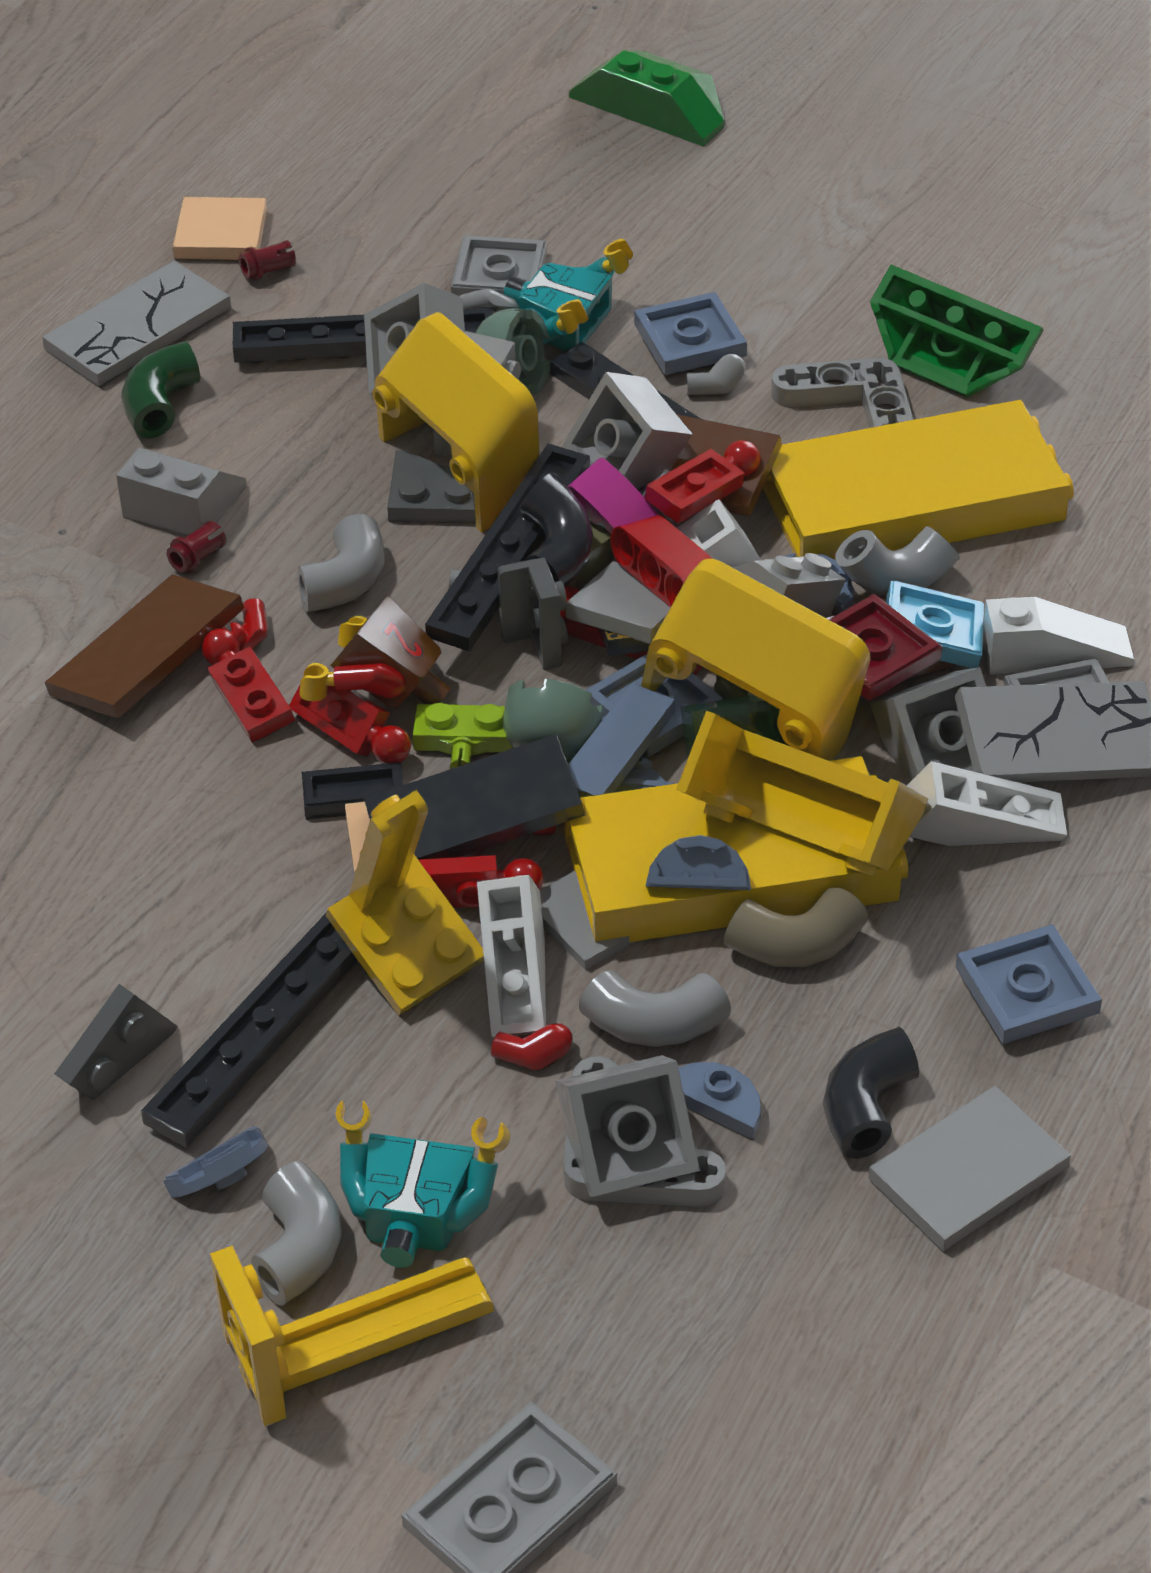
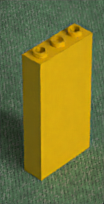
[763,399,1074,560]
[564,756,908,942]

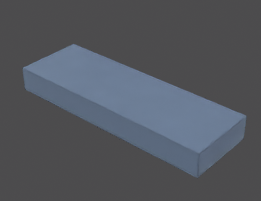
[568,683,675,798]

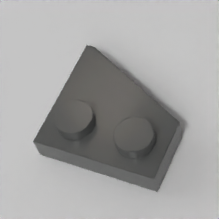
[387,450,476,524]
[54,984,178,1100]

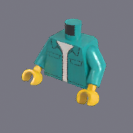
[503,239,634,352]
[335,1101,510,1268]

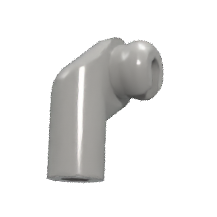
[460,288,519,313]
[687,354,745,396]

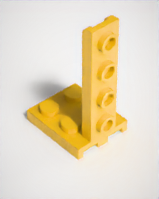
[326,790,484,1016]
[210,1245,494,1427]

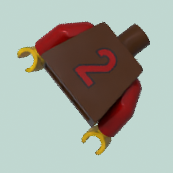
[300,596,451,709]

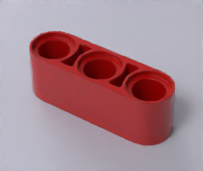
[611,515,714,608]

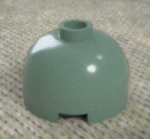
[476,308,551,394]
[503,679,605,764]

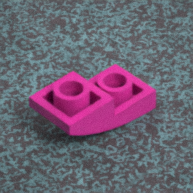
[567,458,658,534]

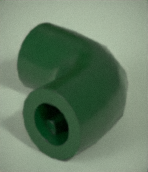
[121,341,200,439]

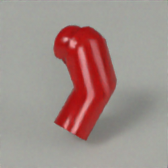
[223,598,268,651]
[491,1023,573,1070]

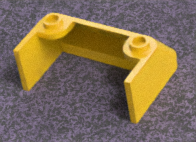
[372,312,539,533]
[641,559,870,761]
[676,711,928,877]

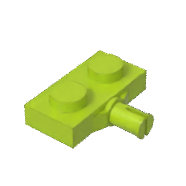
[413,703,513,769]

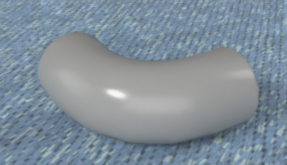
[297,514,385,612]
[835,526,960,597]
[579,970,731,1047]
[251,1161,342,1306]

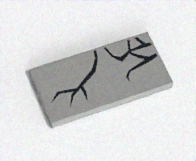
[42,260,231,386]
[955,681,1151,782]

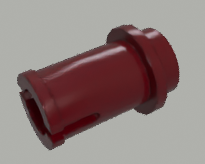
[239,240,296,280]
[166,520,227,572]

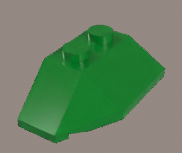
[569,50,725,147]
[870,264,1044,397]

